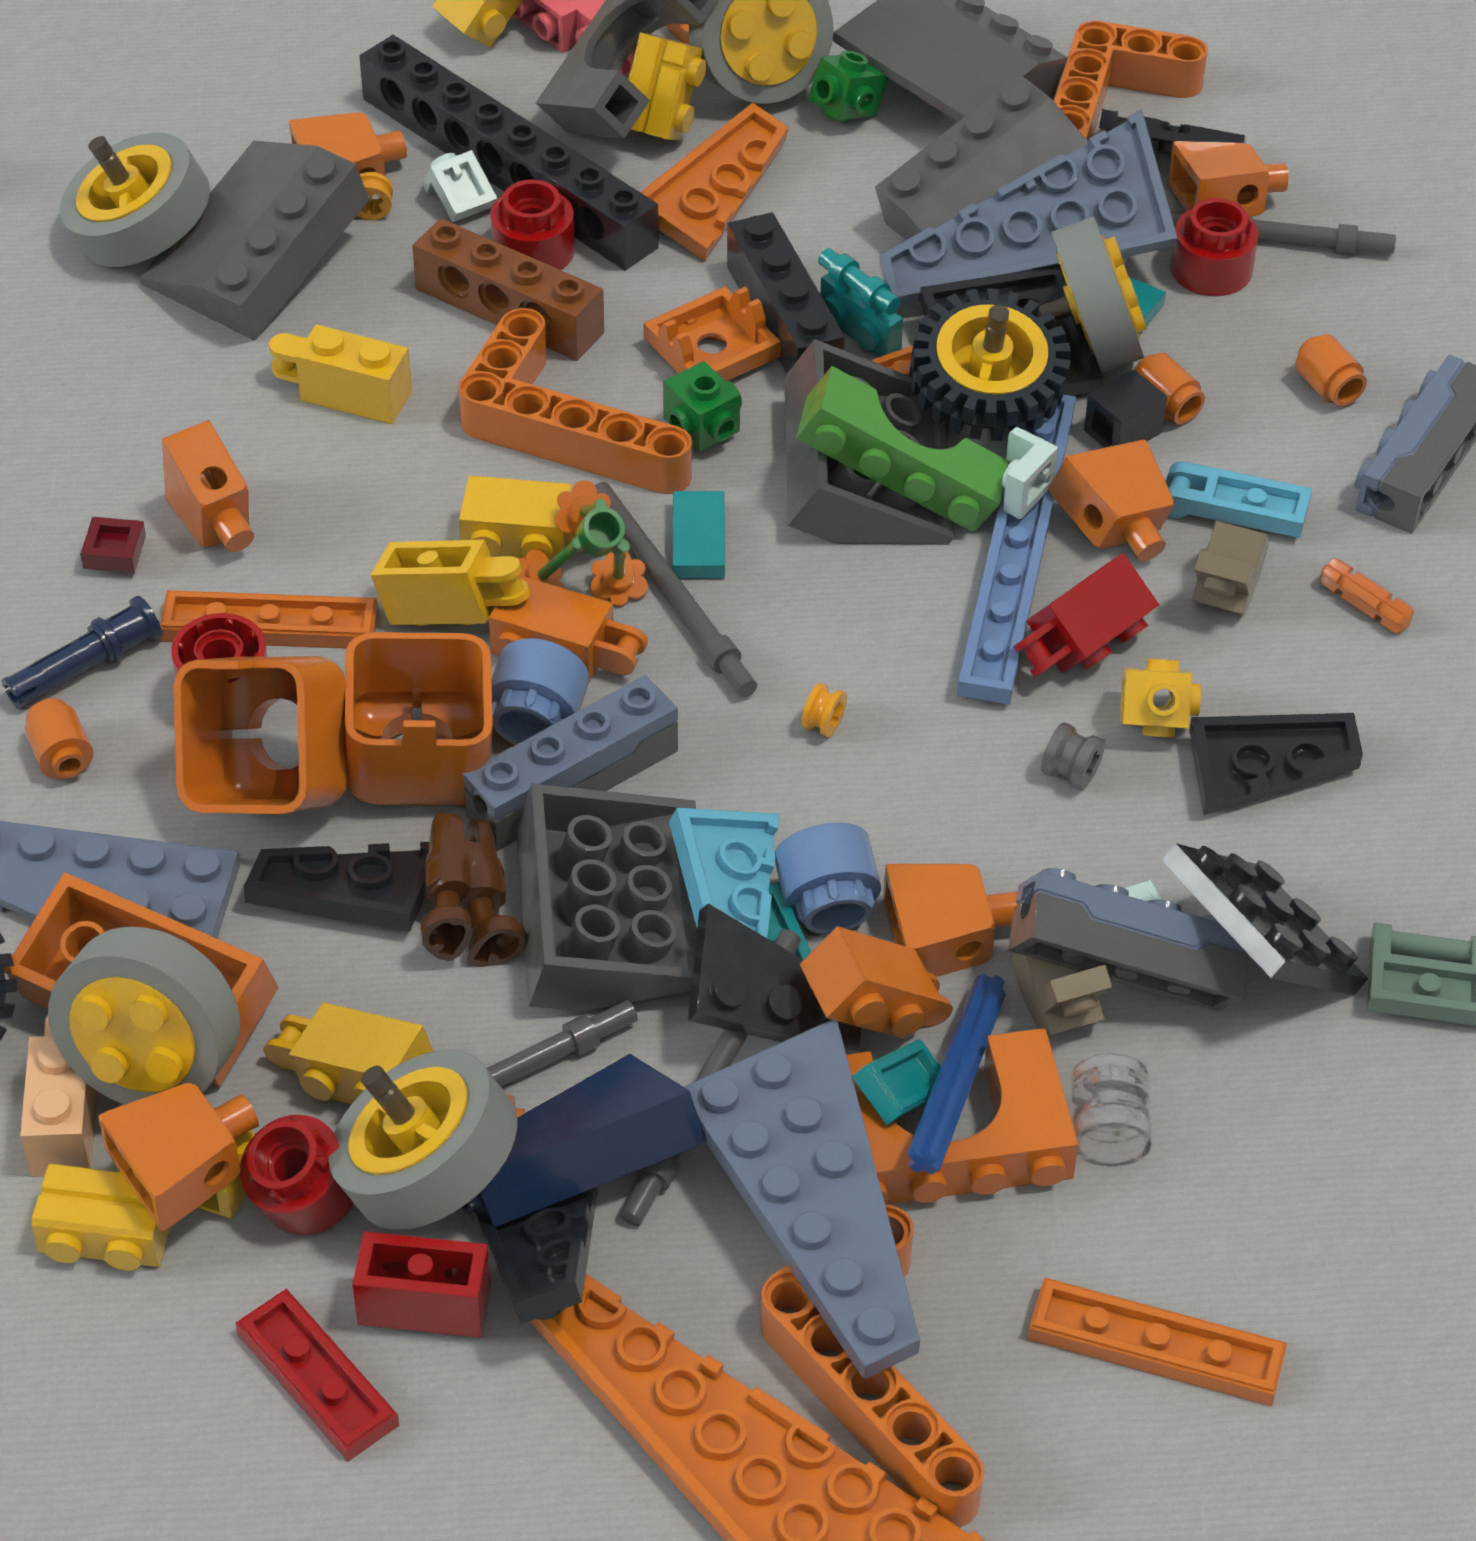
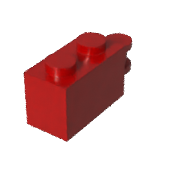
[1013,553,1160,677]

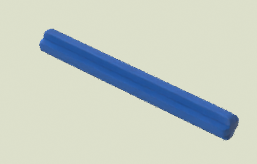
[907,973,1006,1175]

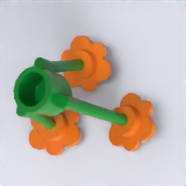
[518,480,648,607]

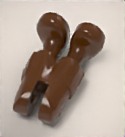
[421,812,526,967]

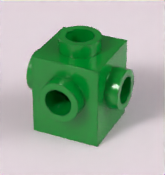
[807,51,889,123]
[663,361,742,452]

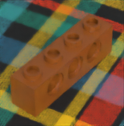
[412,218,604,361]

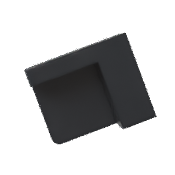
[1084,370,1167,448]

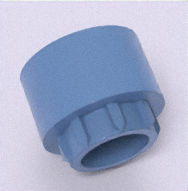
[491,638,590,745]
[775,823,881,934]

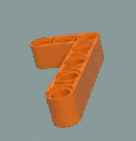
[1054,20,1208,142]
[458,308,692,494]
[760,1205,984,1528]

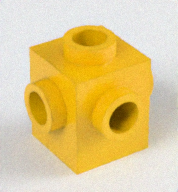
[1119,658,1201,737]

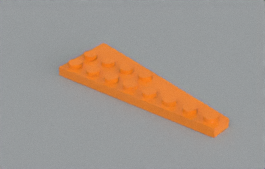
[530,1274,985,1541]

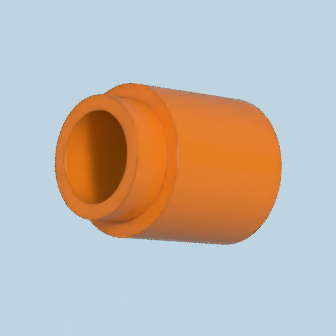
[1295,334,1367,407]
[1134,353,1205,425]
[24,698,93,779]

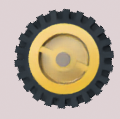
[909,288,1071,441]

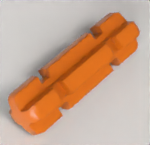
[1319,558,1414,634]

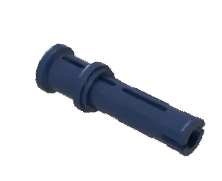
[1,595,162,710]

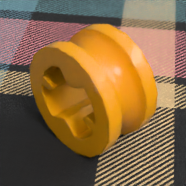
[357,172,393,220]
[801,683,847,737]

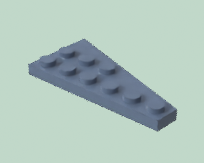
[879,109,1177,305]
[0,821,240,938]
[684,1020,920,1380]

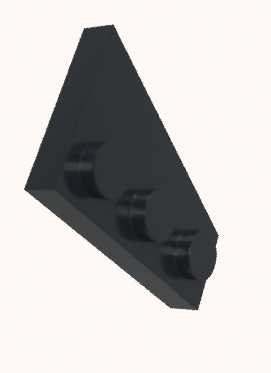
[1099,109,1246,154]
[1189,713,1363,815]
[244,841,429,932]
[688,903,861,1055]

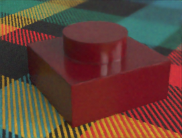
[80,517,146,573]

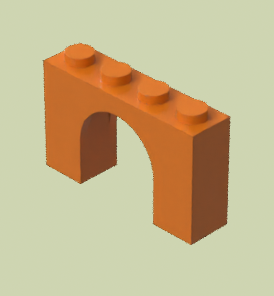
[846,1028,1078,1205]

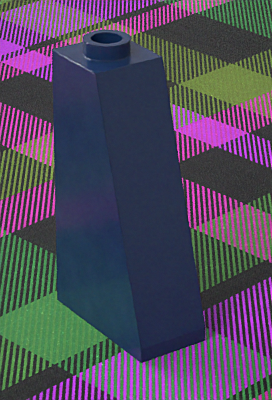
[461,1054,706,1227]

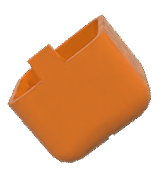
[345,632,493,805]
[173,656,348,814]

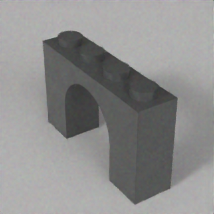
[535,0,718,138]

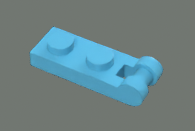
[1166,461,1312,538]

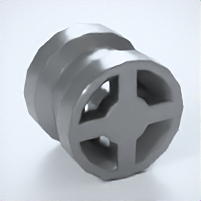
[1041,722,1105,789]

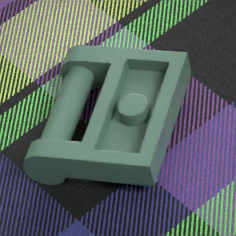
[1367,922,1476,1026]

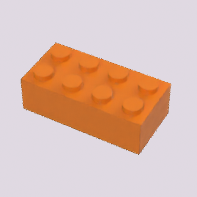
[4,872,279,1087]

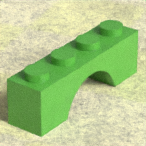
[796,366,1009,533]

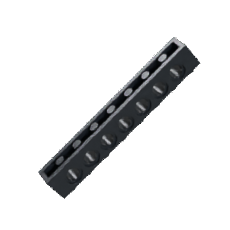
[359,34,659,271]

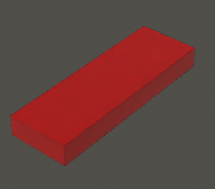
[235,1288,399,1462]

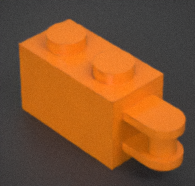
[489,575,648,683]
[799,926,953,1039]

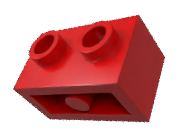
[352,1231,491,1338]

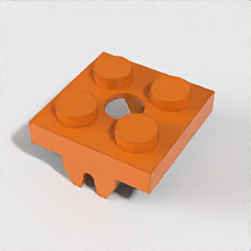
[643,286,781,381]

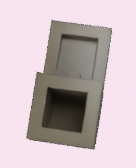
[1192,520,1269,615]
[1010,953,1112,1036]

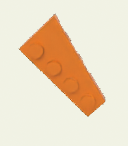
[641,103,789,262]

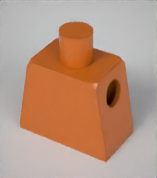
[289,112,407,196]
[1168,141,1289,217]
[162,420,254,552]
[1048,439,1174,561]
[883,863,1017,977]
[98,1083,259,1232]

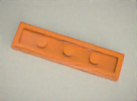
[160,590,379,649]
[1027,1277,1287,1406]

